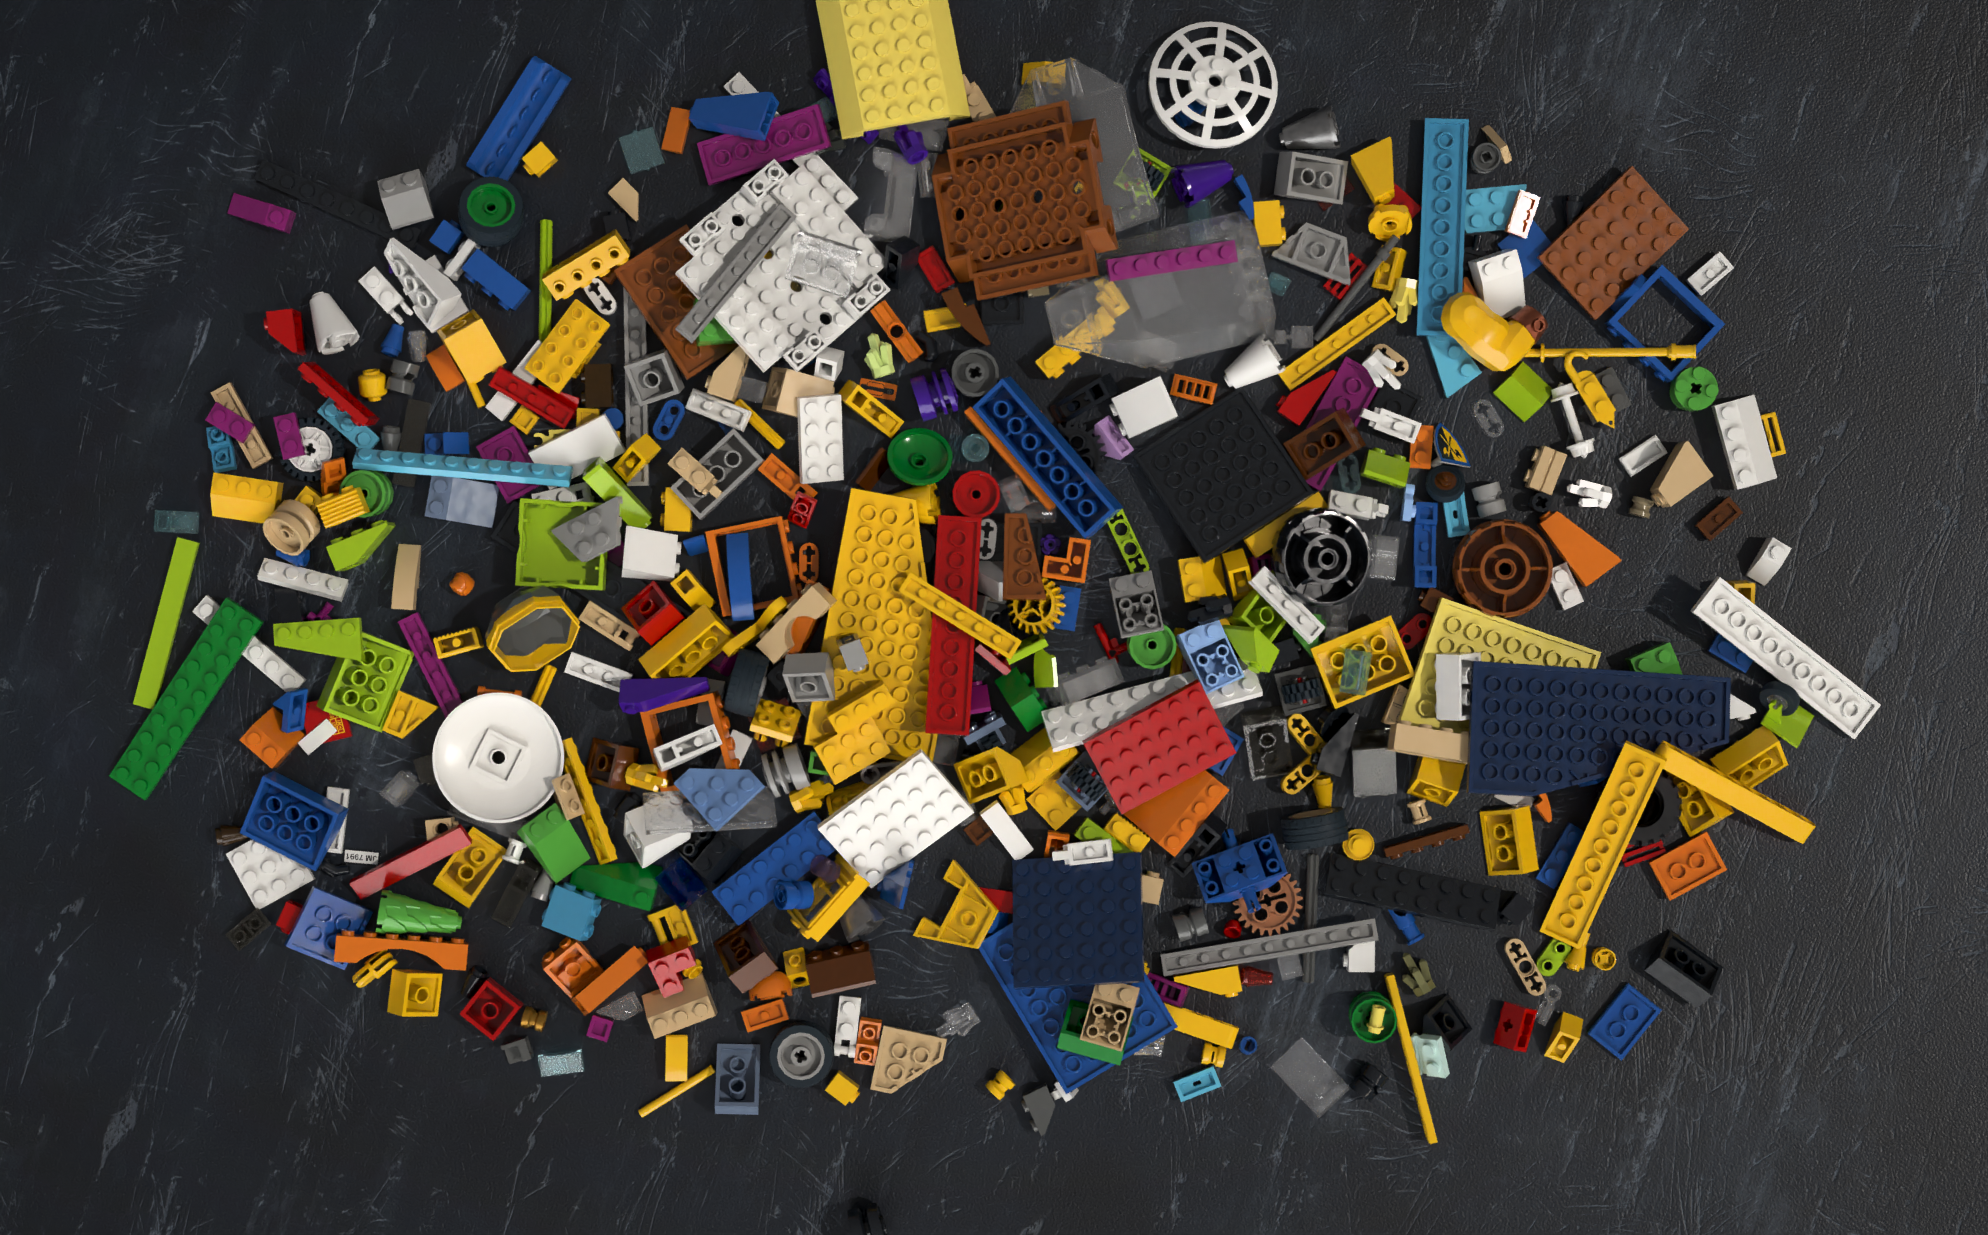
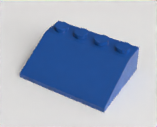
[240,771,349,871]

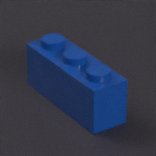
[461,248,531,311]

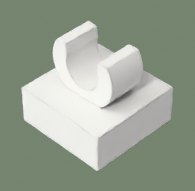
[1050,1080,1079,1102]

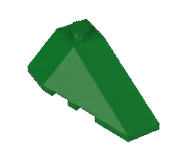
[570,862,663,911]

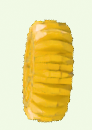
[1007,577,1066,635]

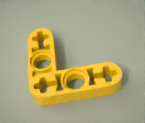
[722,596,789,658]
[1280,714,1324,794]

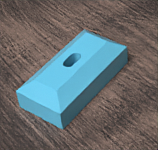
[1442,491,1470,538]
[1173,1065,1221,1102]

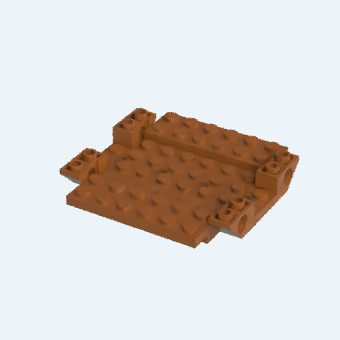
[932,100,1118,301]

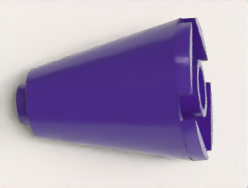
[1171,160,1234,208]

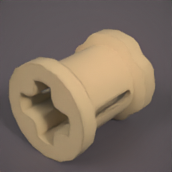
[1407,798,1432,825]

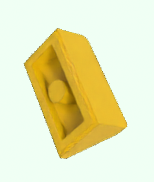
[1371,245,1407,292]

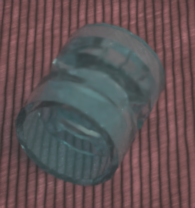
[962,434,989,463]

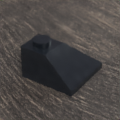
[1422,994,1472,1053]

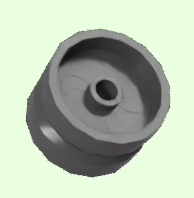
[951,349,999,398]

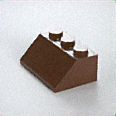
[805,941,876,998]

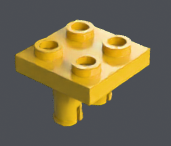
[749,699,802,748]

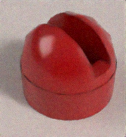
[1224,919,1242,938]

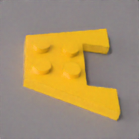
[913,860,999,949]

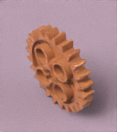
[1233,874,1303,936]

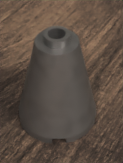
[1279,105,1341,149]
[831,883,885,943]

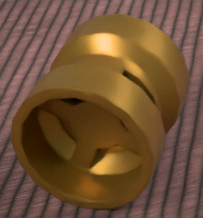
[521,1006,548,1032]

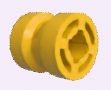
[1591,947,1616,971]
[1201,1042,1226,1068]
[985,1069,1015,1100]

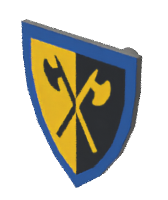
[1431,422,1471,468]

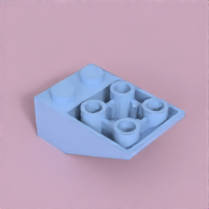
[1175,620,1245,694]

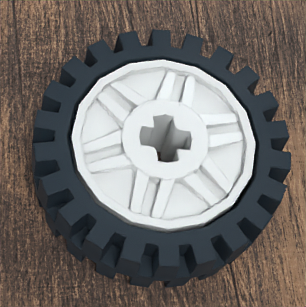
[278,418,345,482]

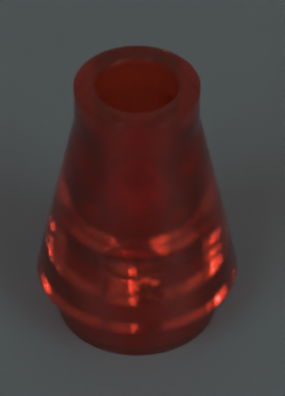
[1240,966,1273,987]

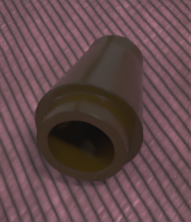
[215,825,248,846]

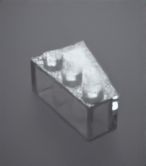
[1046,656,1125,708]

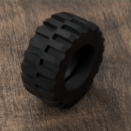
[1594,770,1682,846]

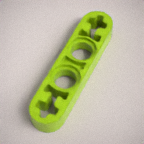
[1107,509,1149,574]

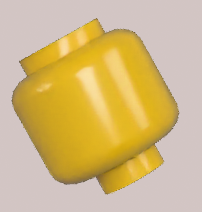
[358,369,388,402]

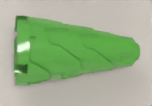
[375,890,462,934]

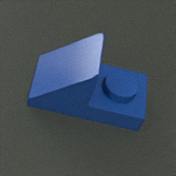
[424,432,470,455]
[273,688,308,733]

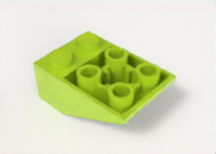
[326,520,396,571]

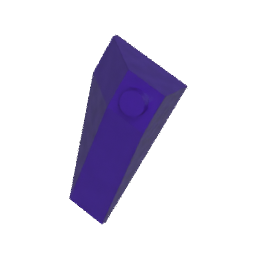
[619,677,710,714]

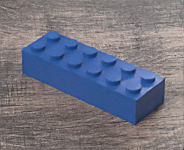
[712,810,836,926]

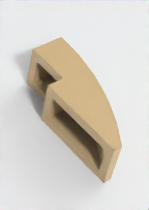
[391,544,421,610]

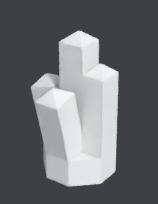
[1362,349,1401,390]
[1567,479,1612,509]

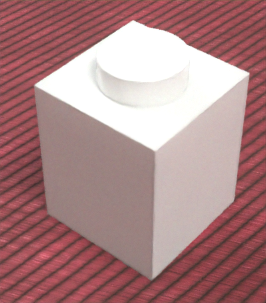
[814,347,844,381]

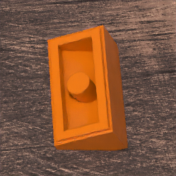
[661,107,690,154]

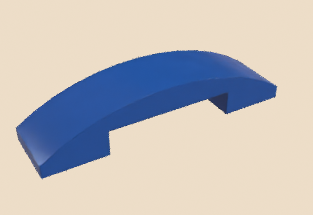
[1413,502,1438,588]
[726,533,755,621]

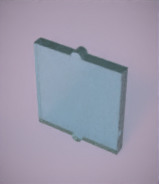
[619,127,665,174]

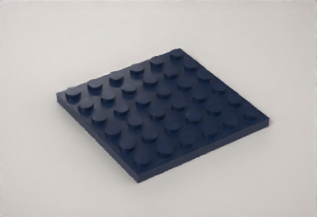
[1012,852,1144,989]

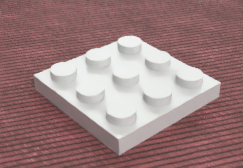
[226,840,315,911]

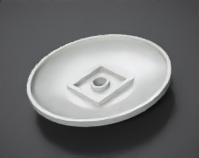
[432,693,564,823]

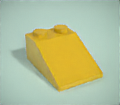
[433,827,507,908]

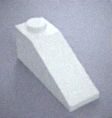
[653,724,723,772]

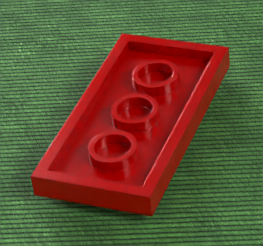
[298,362,380,426]

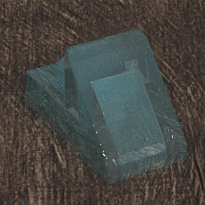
[154,510,199,534]

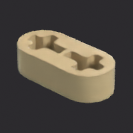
[1371,344,1409,377]

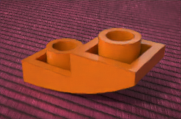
[854,1017,882,1066]

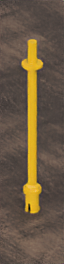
[1525,343,1696,363]

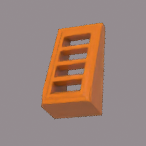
[1169,374,1217,405]

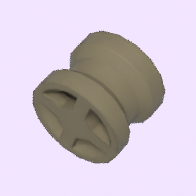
[1628,496,1654,519]

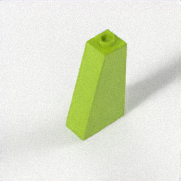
[582,457,652,529]

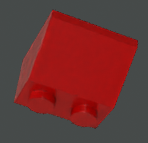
[264,309,306,356]
[621,580,684,646]

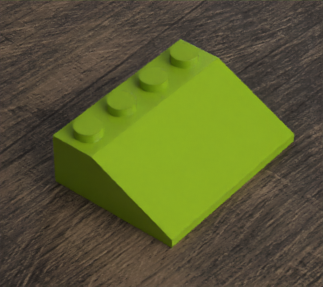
[316,631,414,733]

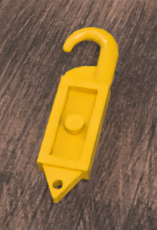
[1564,350,1616,428]

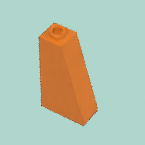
[1537,510,1621,587]
[783,579,832,659]
[571,946,648,1016]

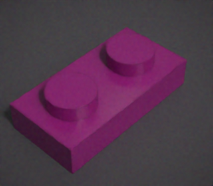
[205,402,255,443]
[273,412,306,460]

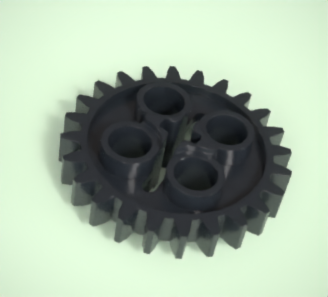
[1057,421,1107,479]

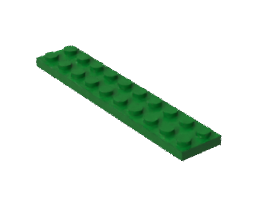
[109,597,264,800]

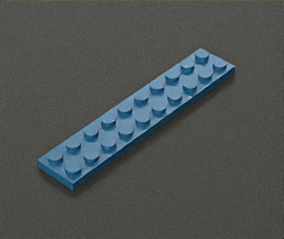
[1416,118,1469,337]

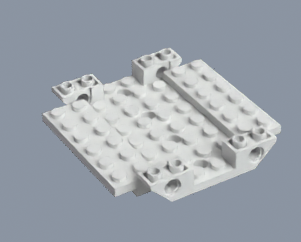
[675,159,890,373]

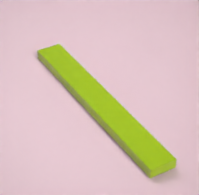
[133,537,200,710]

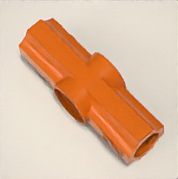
[870,300,924,364]

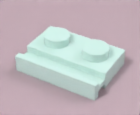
[1411,1033,1450,1078]

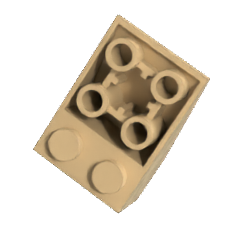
[1079,984,1140,1052]

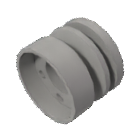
[761,743,811,798]

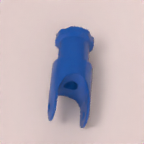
[1388,909,1425,946]

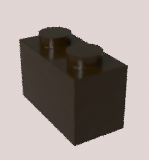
[581,364,614,409]

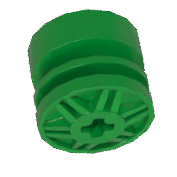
[1348,991,1397,1043]

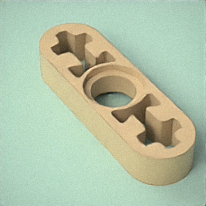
[1504,937,1546,996]

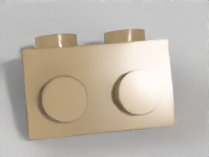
[552,773,585,820]

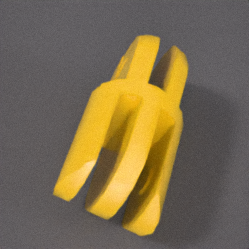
[352,949,398,988]

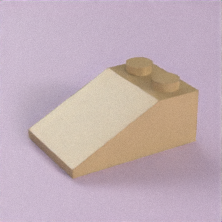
[705,346,750,403]

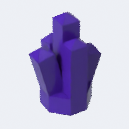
[893,124,928,165]

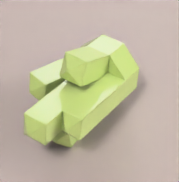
[864,333,895,379]

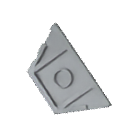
[1271,222,1351,286]
[552,496,623,562]

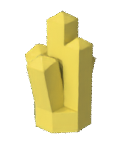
[1388,278,1419,323]

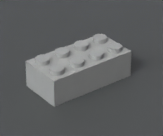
[670,428,765,520]

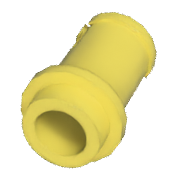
[1366,1004,1386,1034]

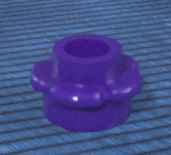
[1040,534,1061,555]

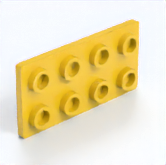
[525,299,610,393]

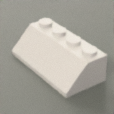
[1712,395,1777,490]

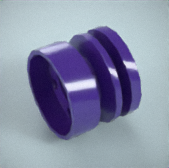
[910,368,959,422]

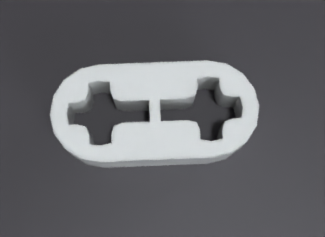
[584,278,617,315]

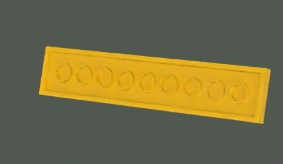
[1540,740,1667,950]

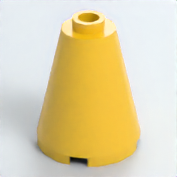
[891,483,941,525]

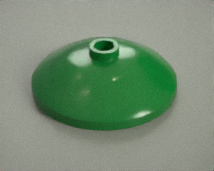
[887,428,952,486]

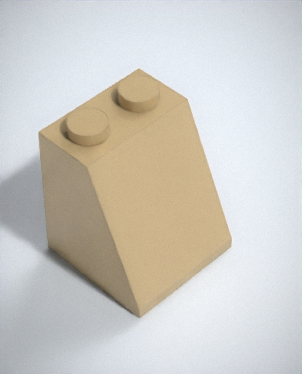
[762,367,835,418]
[1650,441,1713,508]

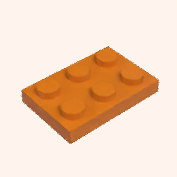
[1648,831,1727,901]

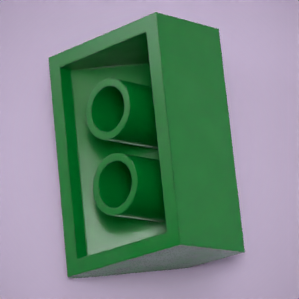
[1057,999,1133,1066]

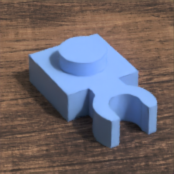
[1400,484,1416,522]

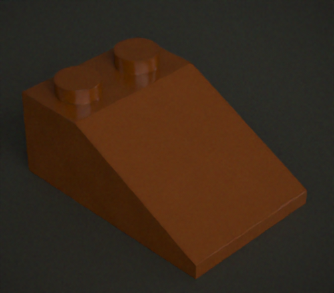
[1283,408,1366,480]
[713,918,778,994]

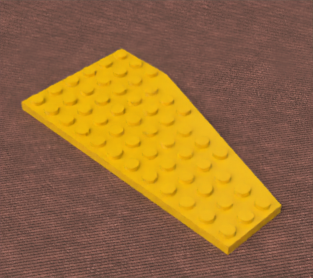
[804,488,938,762]

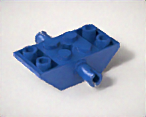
[1192,829,1288,913]

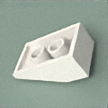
[1468,249,1526,318]

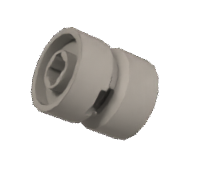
[1471,481,1507,518]

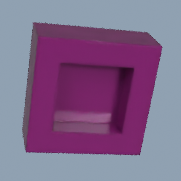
[586,1014,614,1042]

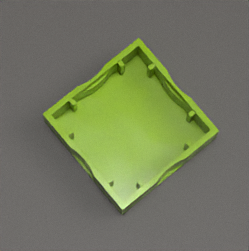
[515,498,608,590]

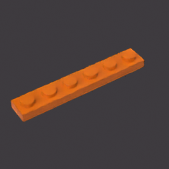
[964,406,1056,512]

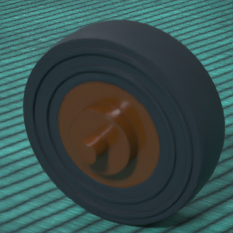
[1426,465,1465,503]

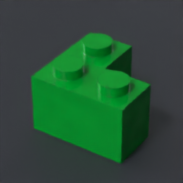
[995,667,1048,732]

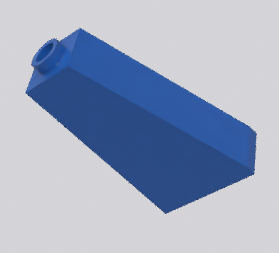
[689,92,779,141]

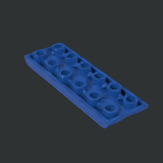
[466,56,572,181]

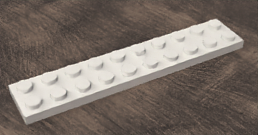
[1691,576,1881,739]
[1041,658,1263,752]

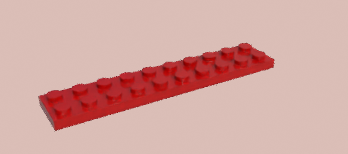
[925,515,982,736]

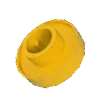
[1342,828,1374,860]

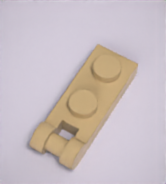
[578,601,640,651]

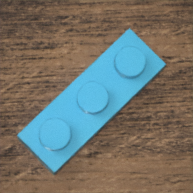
[317,397,381,449]

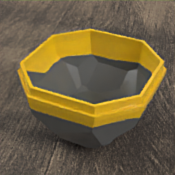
[485,585,580,672]

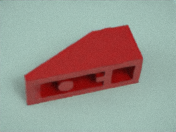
[1276,370,1337,427]

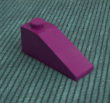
[227,193,296,234]

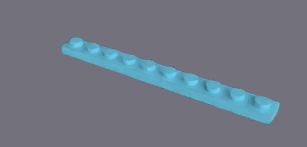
[352,448,573,487]

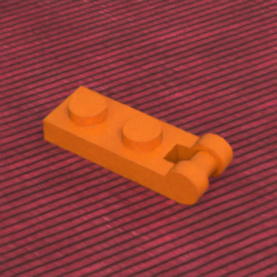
[758,453,818,500]

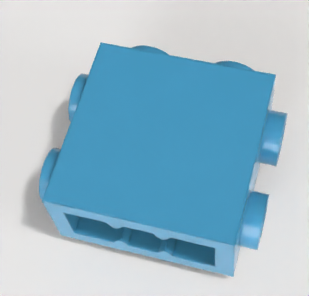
[542,882,602,941]

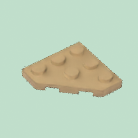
[870,1025,947,1094]

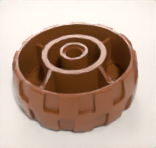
[1452,519,1553,619]

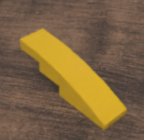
[1244,491,1327,558]

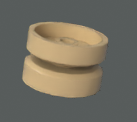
[263,499,320,556]

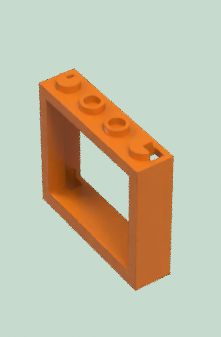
[705,516,802,617]
[640,691,740,795]

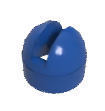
[1239,1036,1257,1055]

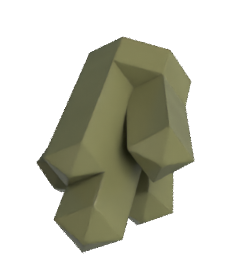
[1402,953,1436,997]

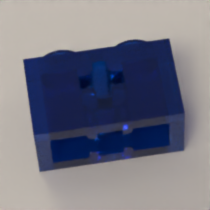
[655,857,708,911]

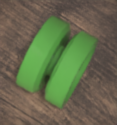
[339,470,394,518]
[1126,624,1177,669]

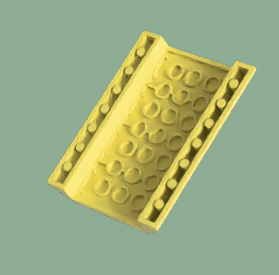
[815,0,970,140]

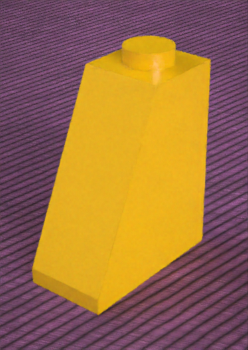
[1351,136,1395,206]

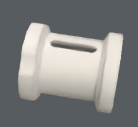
[501,838,527,865]

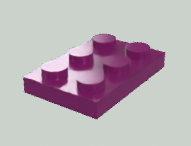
[476,426,542,504]

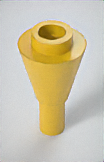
[1564,933,1590,972]

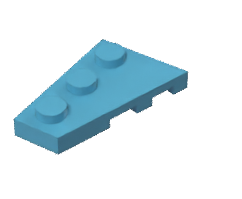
[1426,336,1482,398]

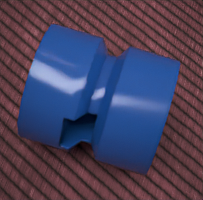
[773,881,814,910]

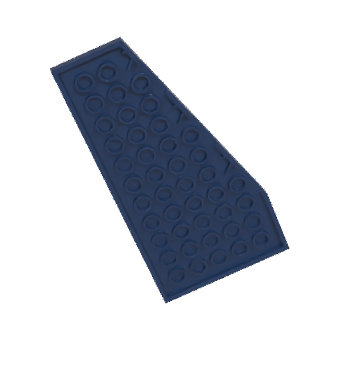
[1467,661,1731,797]

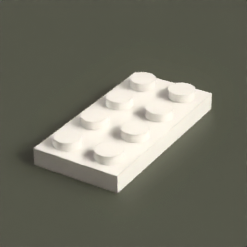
[797,393,844,484]

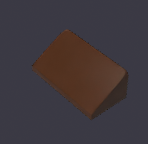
[856,448,889,491]

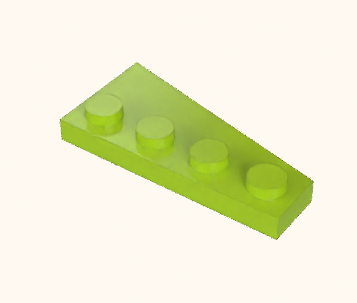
[273,618,364,661]

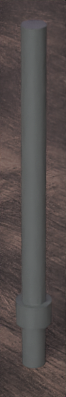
[1312,234,1400,343]

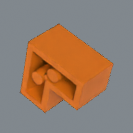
[1041,537,1091,583]

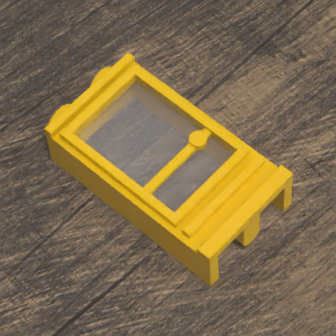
[787,853,870,942]

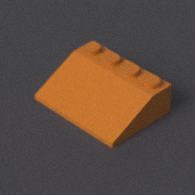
[1123,770,1229,857]

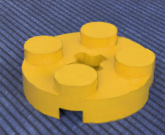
[1368,204,1412,241]

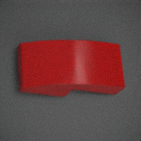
[787,491,818,529]

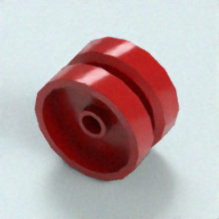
[953,470,1000,518]

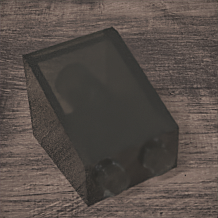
[1348,728,1397,798]

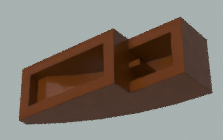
[941,287,991,347]

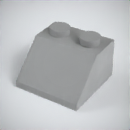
[377,169,434,230]
[624,349,684,406]
[782,652,835,702]

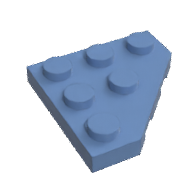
[674,768,765,831]

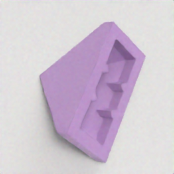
[1094,415,1134,460]

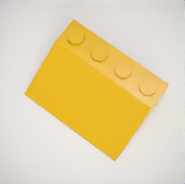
[1310,615,1415,709]

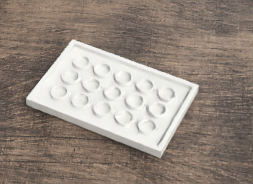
[817,749,974,888]

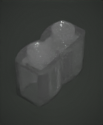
[1367,535,1400,581]

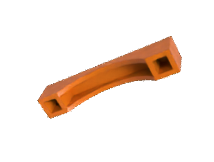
[334,930,468,971]

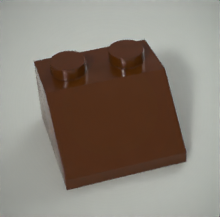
[585,737,639,791]

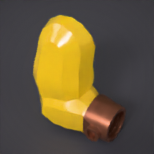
[1441,292,1548,371]

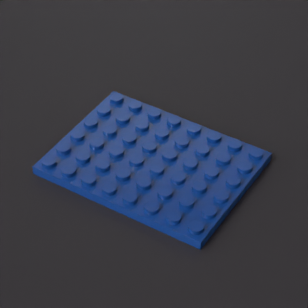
[979,923,1178,1094]

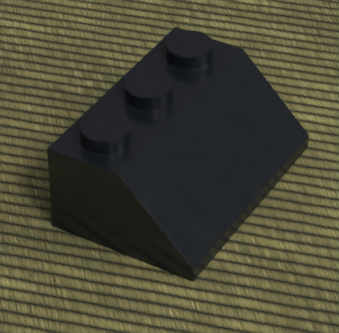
[1644,930,1723,1008]

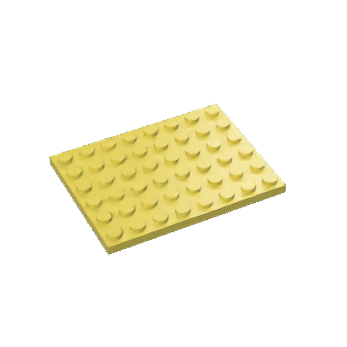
[1398,597,1601,734]

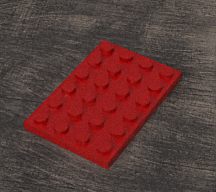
[1082,679,1236,815]

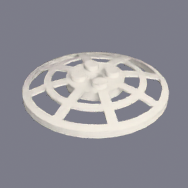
[1148,21,1278,149]

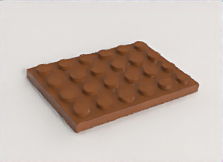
[1537,166,1689,320]
[614,224,739,380]

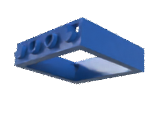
[1605,265,1725,382]

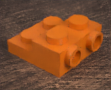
[541,937,604,998]

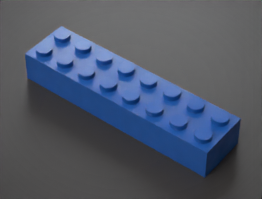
[973,377,1123,538]

